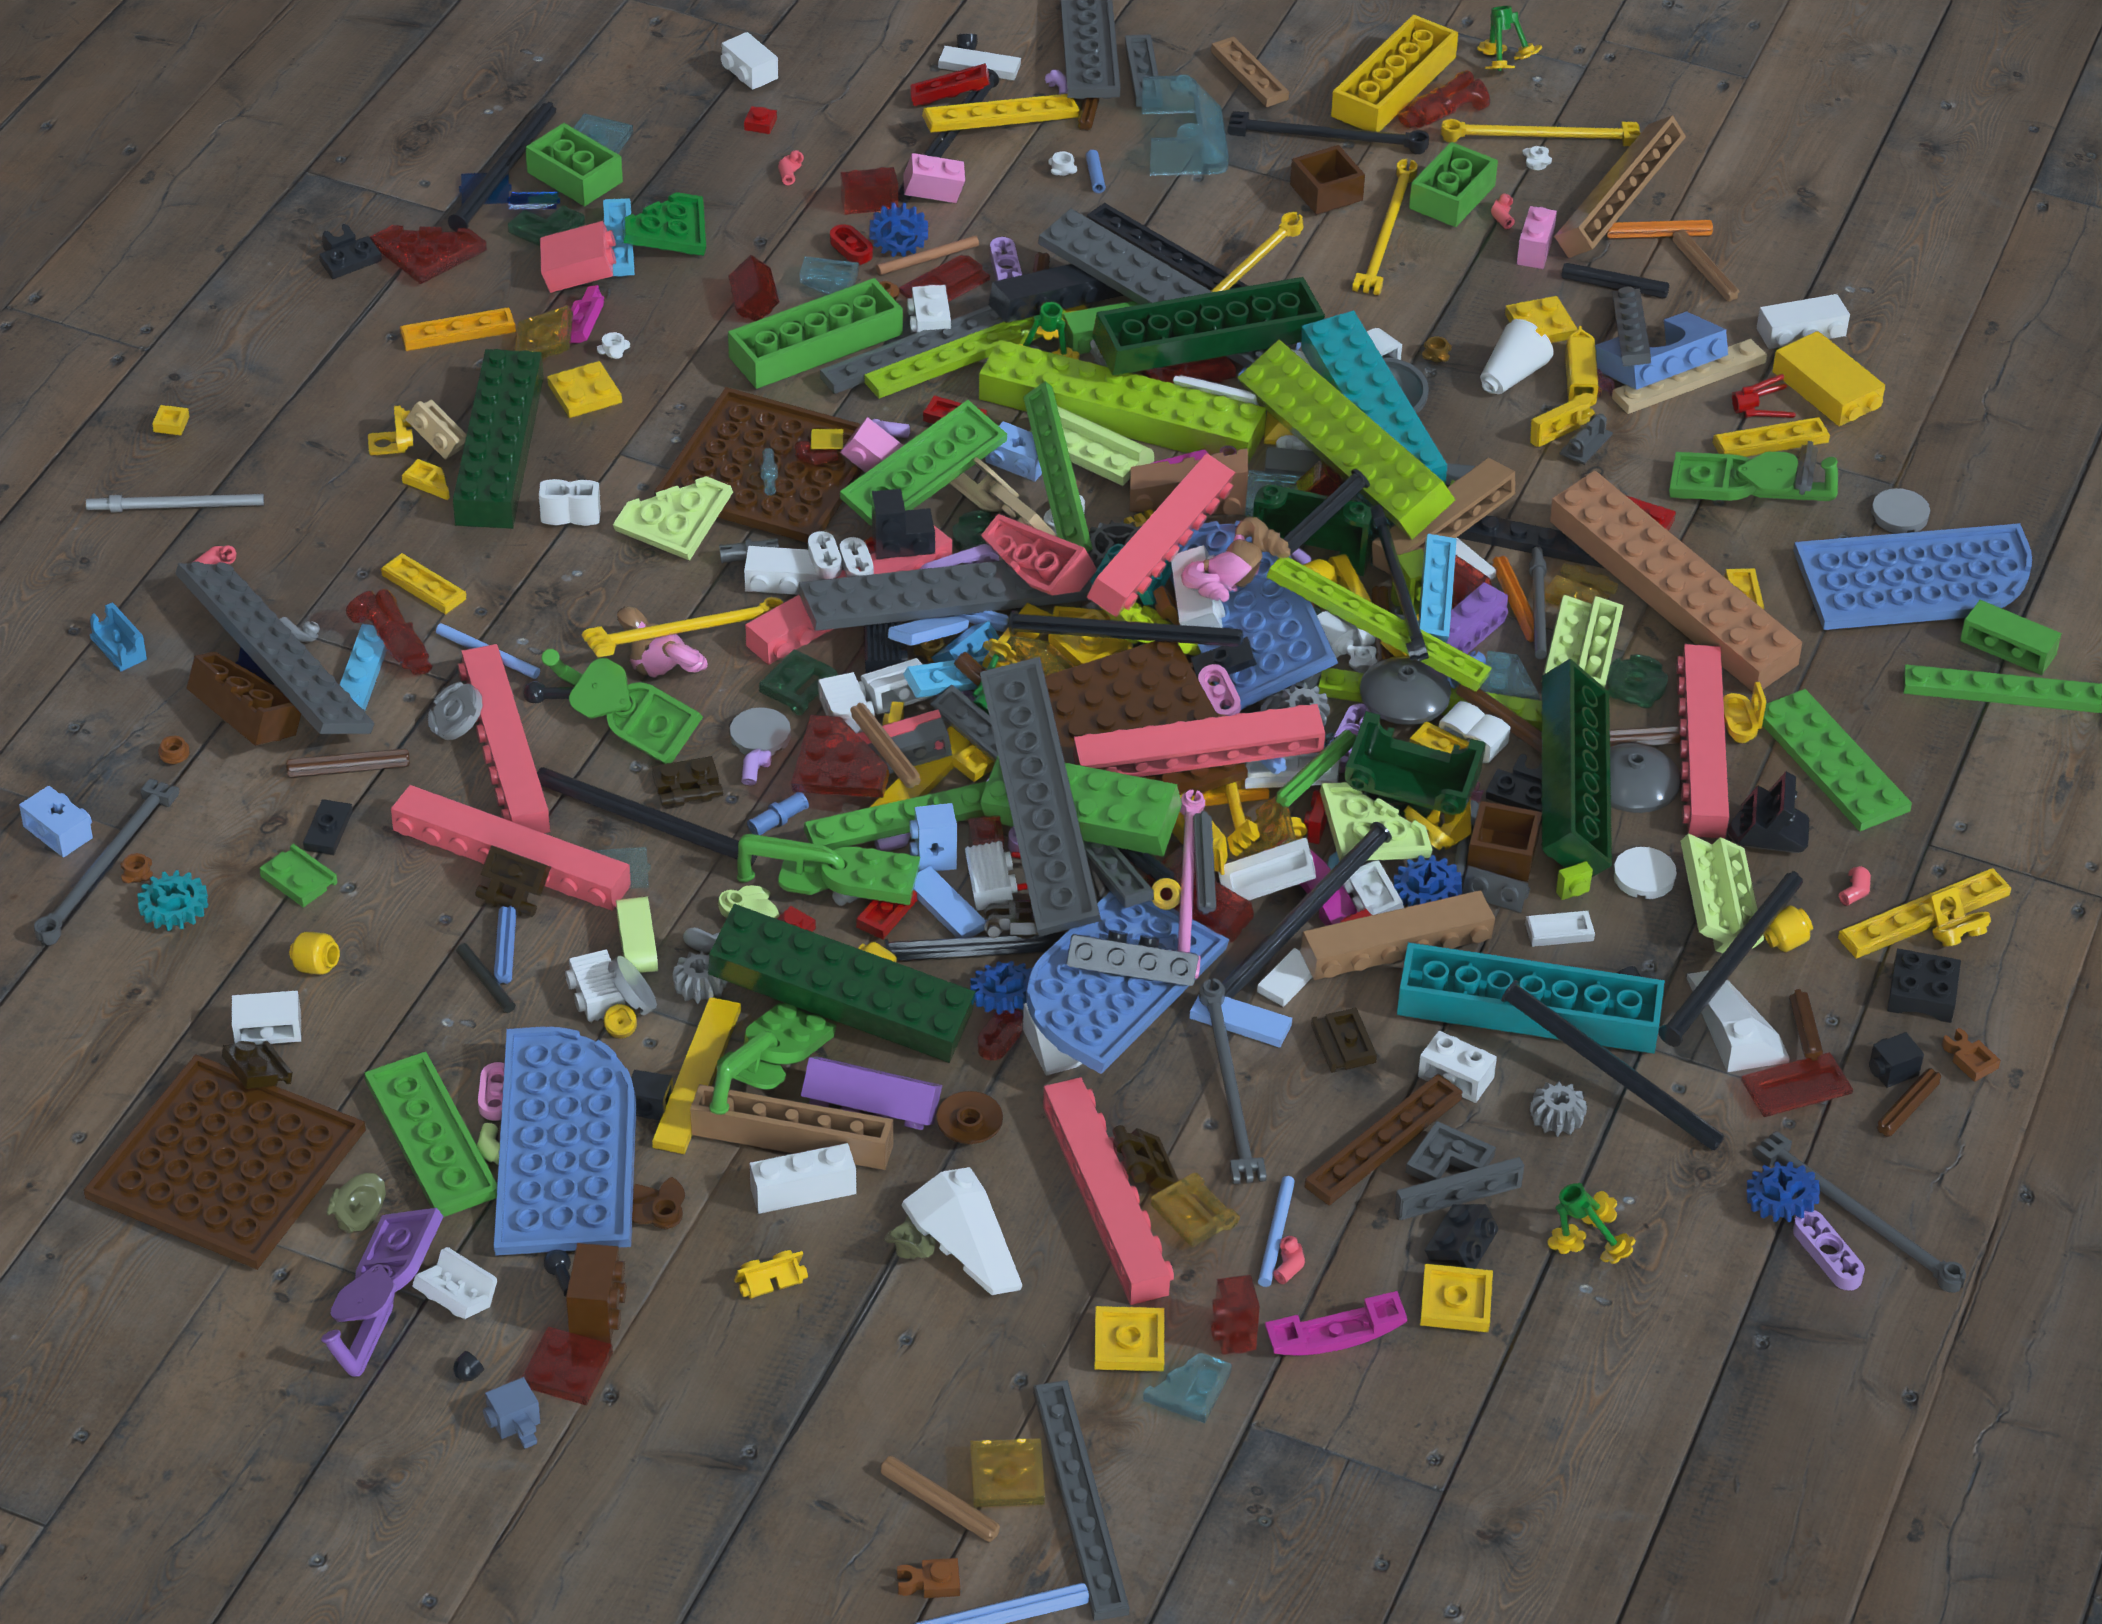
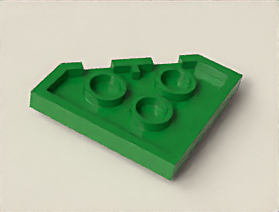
[623,192,706,256]

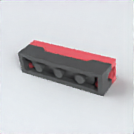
[821,709,952,790]

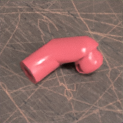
[1273,1236,1305,1284]

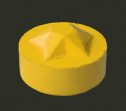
[604,1004,637,1039]

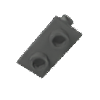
[1559,414,1613,465]
[1461,865,1530,913]

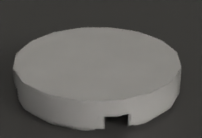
[1871,489,1930,534]
[428,682,483,740]
[730,707,791,756]
[608,956,657,1015]

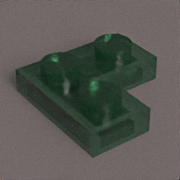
[508,205,585,246]

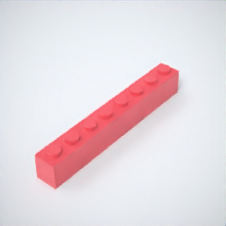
[1087,453,1236,617]
[745,526,952,665]
[458,644,550,833]
[1676,644,1729,839]
[1073,704,1325,777]
[391,785,631,911]
[1043,1077,1174,1305]

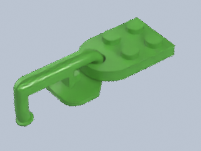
[1669,451,1838,501]
[541,649,703,764]
[737,834,921,905]
[709,1003,836,1115]

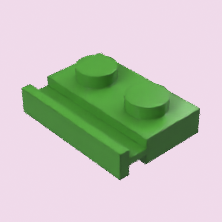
[259,844,337,908]

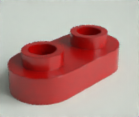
[830,224,873,265]

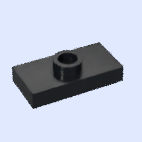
[1191,637,1257,678]
[303,799,353,855]

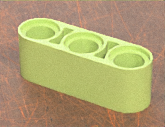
[616,896,658,973]

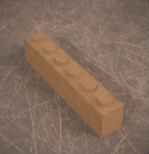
[1372,458,1515,575]
[1300,890,1495,980]
[690,1084,893,1170]

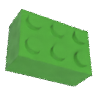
[525,123,623,207]
[1409,142,1498,227]

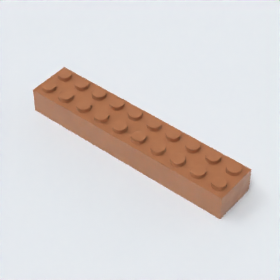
[1550,471,1802,692]

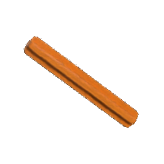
[1606,220,1713,239]
[1492,556,1534,642]

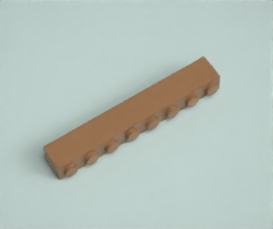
[1554,115,1686,258]

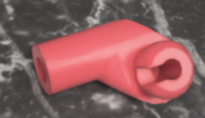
[778,150,804,185]
[1491,193,1515,229]
[193,545,237,565]
[1839,866,1871,906]

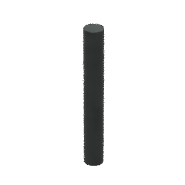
[457,943,516,1013]

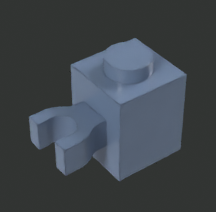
[483,1377,540,1449]

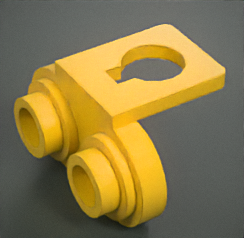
[368,405,413,455]
[1723,682,1766,743]
[1404,805,1468,851]
[1929,887,1991,947]

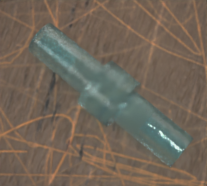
[760,448,778,495]

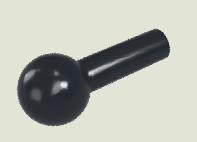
[523,681,574,703]
[544,1250,571,1297]

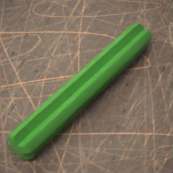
[1275,730,1357,807]

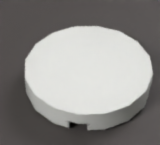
[1613,847,1677,899]

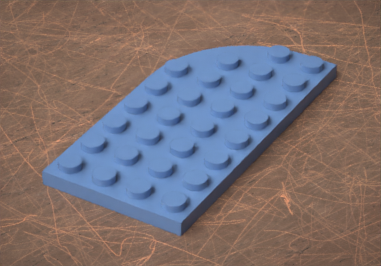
[1170,520,1338,710]
[1793,523,2032,630]
[1026,891,1229,1074]
[494,1027,636,1256]

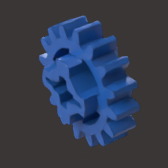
[869,203,928,257]
[1394,855,1462,907]
[970,961,1033,1014]
[1746,1162,1820,1222]

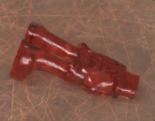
[1398,70,1490,129]
[346,589,432,675]

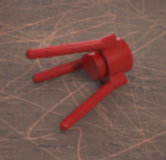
[1731,374,1796,418]

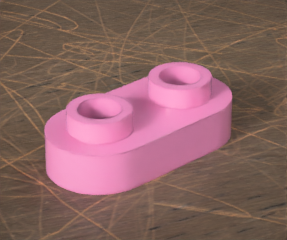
[1198,664,1241,717]
[478,1062,505,1121]

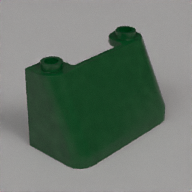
[1253,484,1375,577]
[1345,711,1486,815]

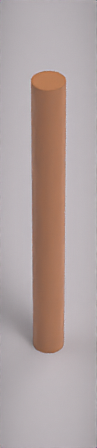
[876,236,979,276]

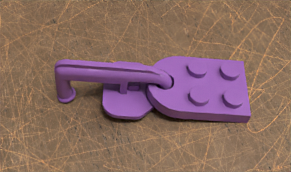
[321,1208,443,1377]

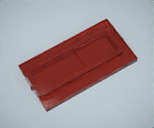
[899,254,990,302]
[1741,1052,1853,1117]

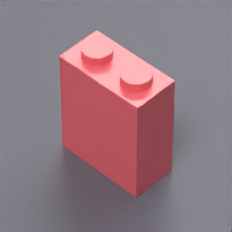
[540,221,616,293]

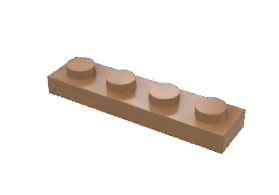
[1211,36,1289,107]

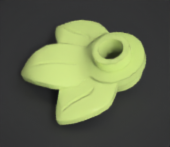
[718,885,780,919]

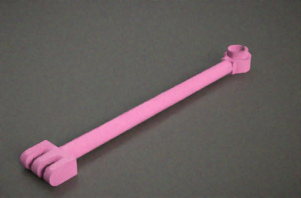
[1177,790,1205,979]

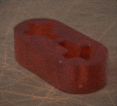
[978,1009,1023,1061]

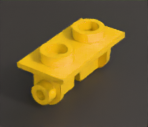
[734,1250,808,1299]

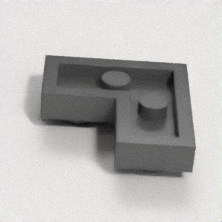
[1405,1121,1496,1182]

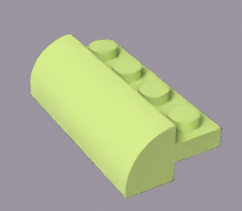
[1030,406,1154,486]
[1541,595,1624,687]
[1680,833,1764,953]

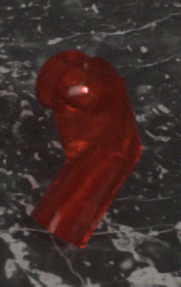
[794,441,838,465]

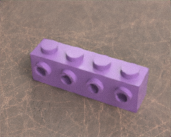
[1447,582,1508,654]
[801,1056,942,1130]

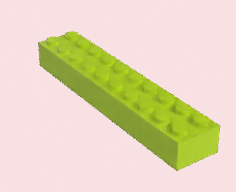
[1237,339,1455,540]
[979,340,1266,464]

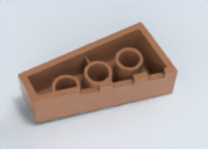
[1129,448,1248,515]

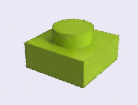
[1556,861,1593,900]

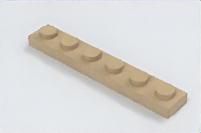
[1612,339,1767,414]

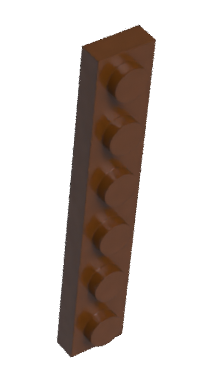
[1305,1074,1463,1206]

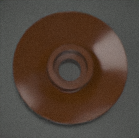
[937,1091,1003,1144]

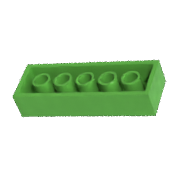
[728,278,903,389]
[980,756,1182,856]

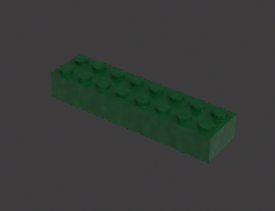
[1092,277,1325,376]
[453,349,544,529]
[1541,659,1612,877]
[708,904,976,1063]

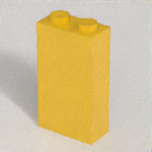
[1772,331,1885,427]

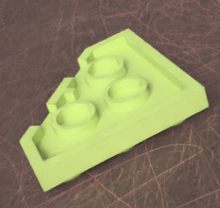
[613,476,733,561]
[1320,782,1432,861]

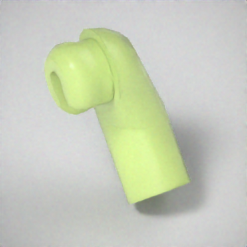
[477,1123,500,1165]

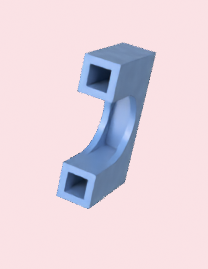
[1595,311,1728,390]

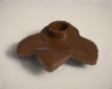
[632,1177,685,1229]

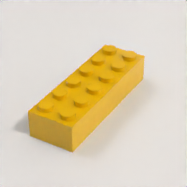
[1331,14,1458,132]

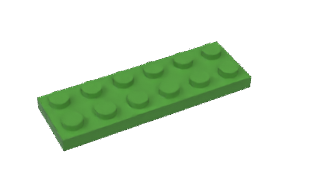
[840,400,1007,526]
[1758,689,1912,832]
[364,1051,497,1217]

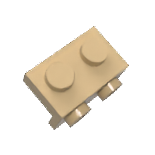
[405,399,467,460]

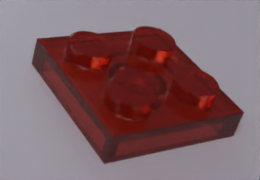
[522,1326,613,1406]

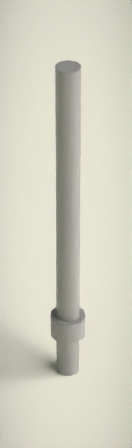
[86,494,264,513]

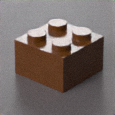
[1290,145,1365,215]
[1466,801,1542,882]
[566,1243,627,1344]

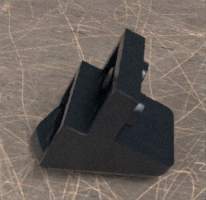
[1727,771,1810,853]

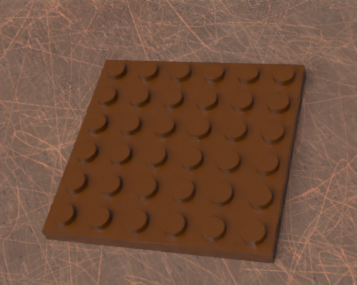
[654,387,862,543]
[1045,641,1248,796]
[84,1054,366,1270]

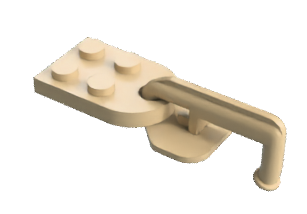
[950,457,1057,537]

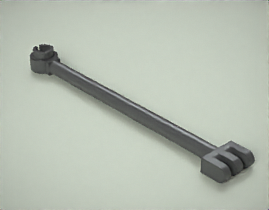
[34,778,180,945]
[1199,978,1267,1184]
[1752,1131,1966,1293]

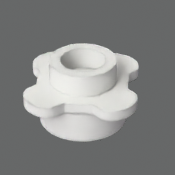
[1523,146,1552,170]
[1048,151,1077,176]
[597,332,630,359]
[1347,646,1378,673]

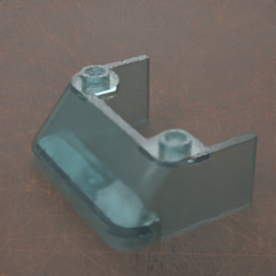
[1141,75,1229,176]

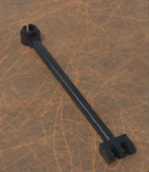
[1227,111,1429,154]
[1371,505,1429,662]

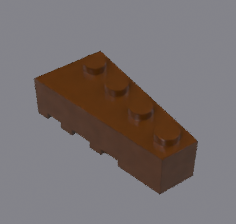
[186,651,301,746]

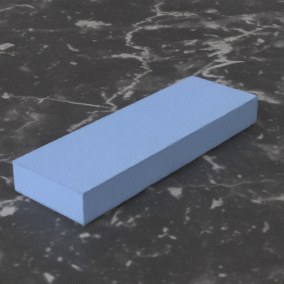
[888,615,969,646]
[914,866,985,938]
[1190,995,1292,1047]

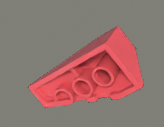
[981,514,1097,596]

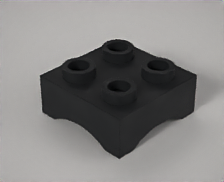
[1887,948,1961,1023]

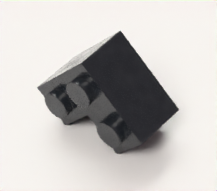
[872,489,935,559]

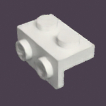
[907,285,951,333]
[1343,860,1404,915]
[412,1247,497,1319]

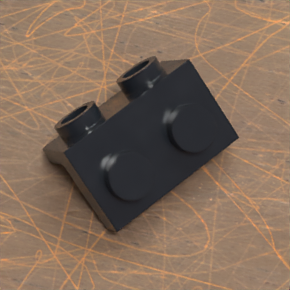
[1425,1204,1498,1269]

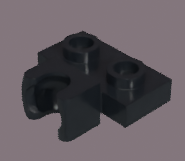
[319,224,382,280]
[1486,754,1542,812]

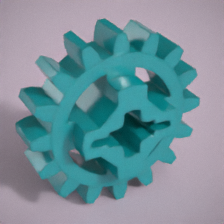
[137,870,208,931]

